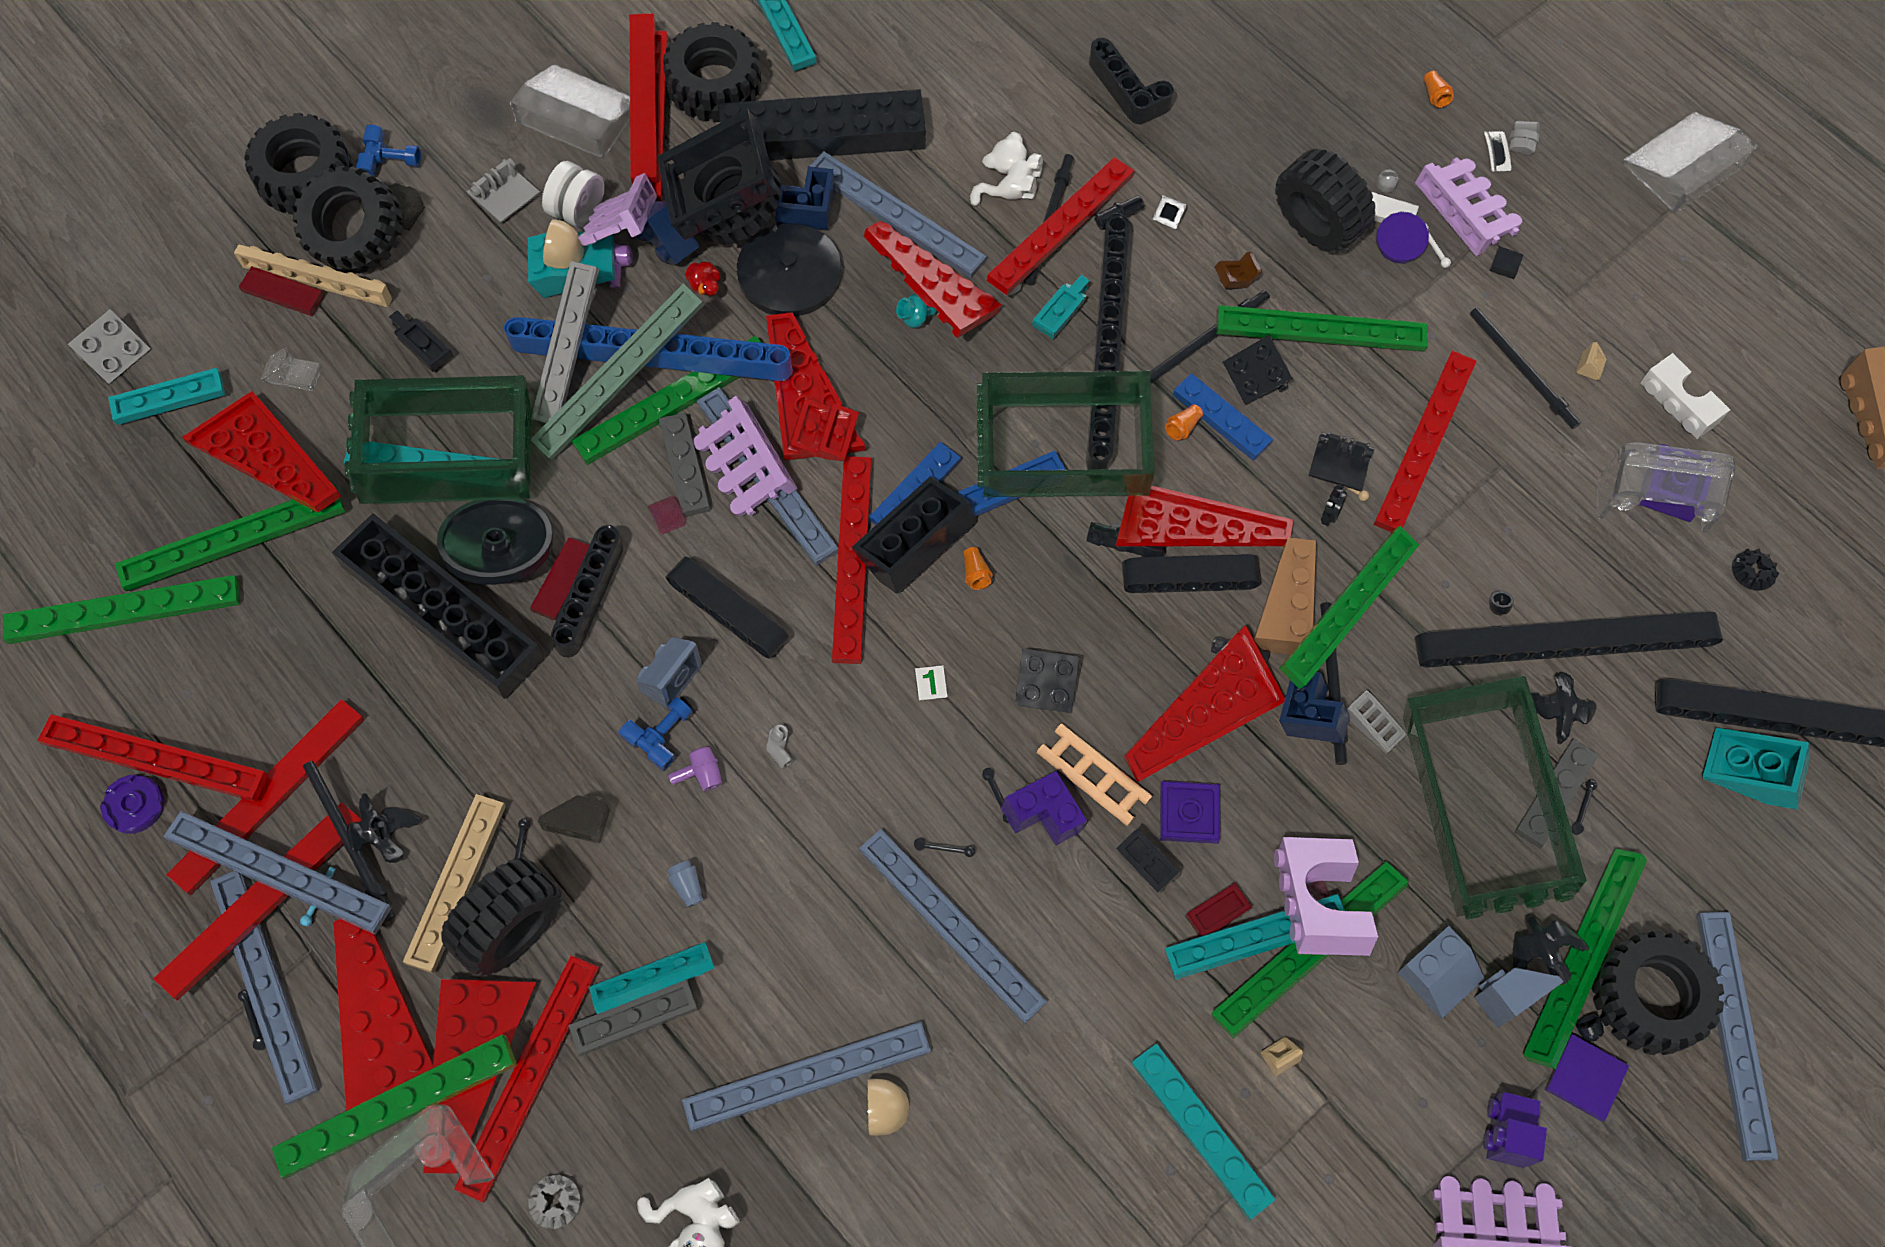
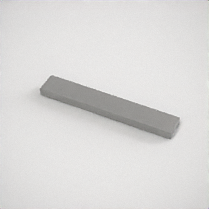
[531,261,599,423]

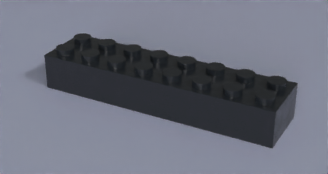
[719,89,926,161]
[332,513,544,699]

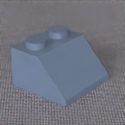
[637,637,702,710]
[1398,926,1485,1019]
[1474,968,1563,1028]

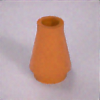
[1423,71,1454,108]
[1165,404,1203,441]
[963,547,992,590]

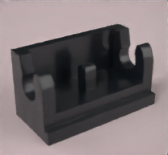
[1116,828,1180,893]

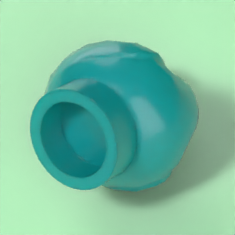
[896,294,937,328]

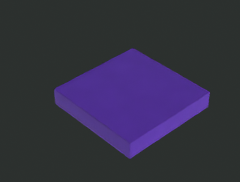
[1160,781,1220,844]
[1545,1034,1629,1122]

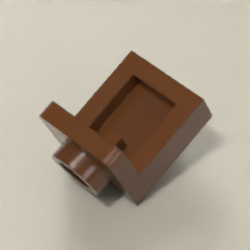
[1214,252,1262,288]

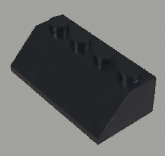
[852,476,975,594]

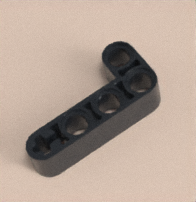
[1089,38,1174,124]

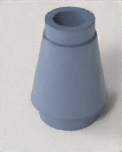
[667,860,703,908]

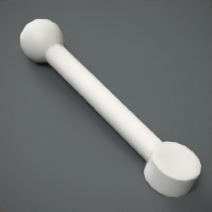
[1425,223,1451,268]

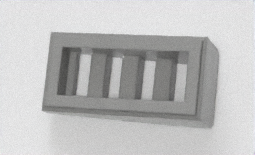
[1347,690,1407,755]

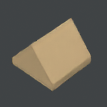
[1576,342,1607,380]
[1261,1037,1303,1077]

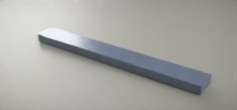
[810,152,987,278]
[697,387,838,566]
[163,811,391,935]
[859,829,1047,1025]
[210,871,319,1105]
[1696,912,1778,1162]
[682,1022,931,1132]

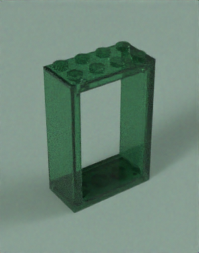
[976,371,1154,497]
[345,375,531,504]

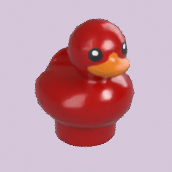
[685,262,720,297]

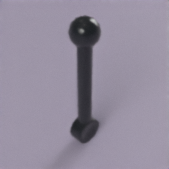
[982,768,1009,823]
[1570,779,1598,835]
[514,818,530,860]
[914,838,975,857]
[238,989,266,1051]

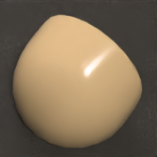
[543,220,584,269]
[868,1079,910,1136]

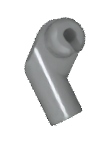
[766,724,793,770]

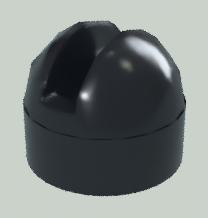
[1489,591,1514,616]
[1576,1014,1604,1042]

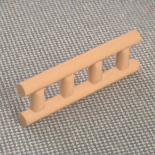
[1036,723,1153,826]

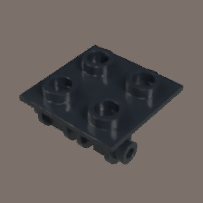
[1223,335,1293,406]
[1308,431,1374,491]
[1015,649,1079,713]

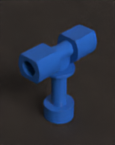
[356,125,421,177]
[618,697,693,772]

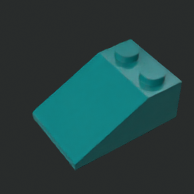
[528,232,615,298]
[1703,727,1810,810]

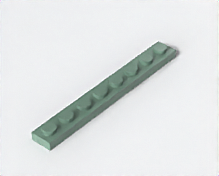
[530,283,705,460]

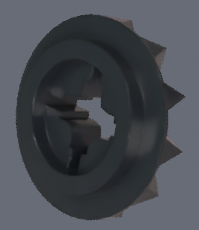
[1321,484,1347,527]
[1732,548,1780,591]

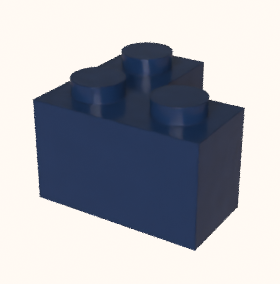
[775,166,835,230]
[635,202,700,264]
[1279,672,1350,744]

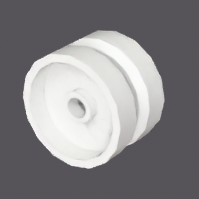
[542,161,604,229]

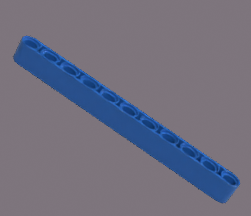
[504,317,793,381]

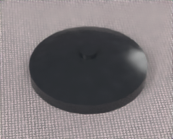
[737,223,841,317]
[437,496,553,585]

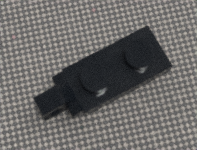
[389,310,453,372]
[1086,522,1164,557]

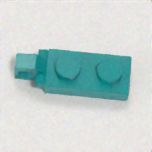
[1032,275,1090,339]

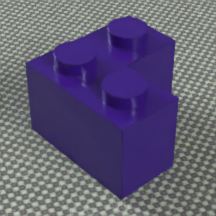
[1001,771,1087,845]
[1483,1092,1547,1168]

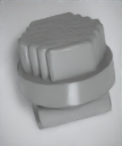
[1509,121,1540,155]

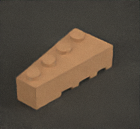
[1840,346,1885,469]
[1253,538,1316,655]

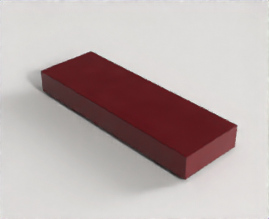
[239,266,324,316]
[530,537,589,621]

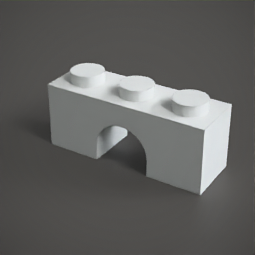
[1640,353,1730,439]

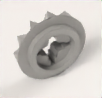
[528,1175,580,1229]

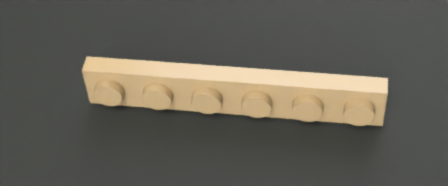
[234,244,392,307]
[403,794,506,974]

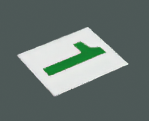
[915,666,947,700]

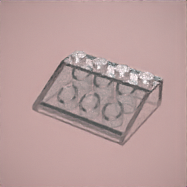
[510,65,630,159]
[1622,112,1759,213]

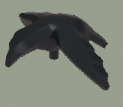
[1523,672,1597,745]
[347,792,422,863]
[1513,916,1589,985]

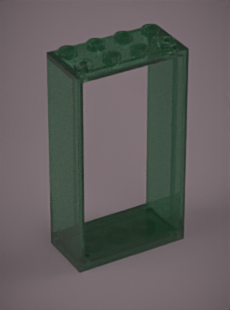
[1403,676,1587,919]

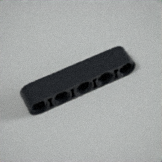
[551,525,624,658]
[1122,554,1260,593]
[665,556,789,659]

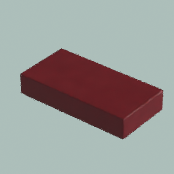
[1185,883,1253,937]

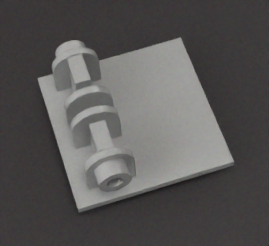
[467,158,540,223]
[68,310,151,384]

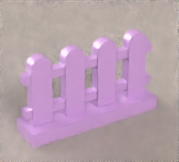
[1415,157,1522,256]
[578,173,657,246]
[693,395,798,516]
[1432,1176,1571,1247]

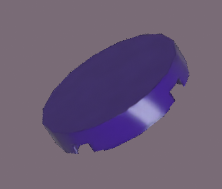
[1376,211,1429,264]
[100,775,165,834]

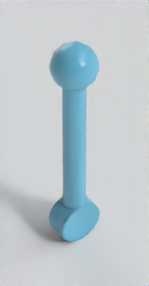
[300,866,336,926]

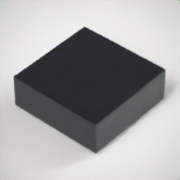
[1489,246,1524,279]

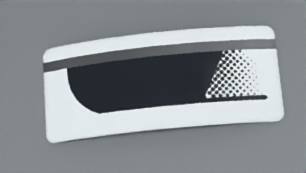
[1484,132,1511,171]

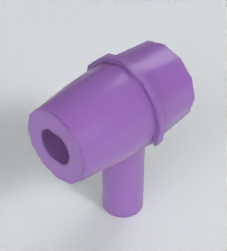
[610,243,633,289]
[669,747,722,791]

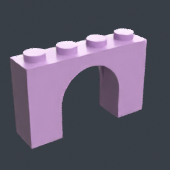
[1274,837,1378,956]

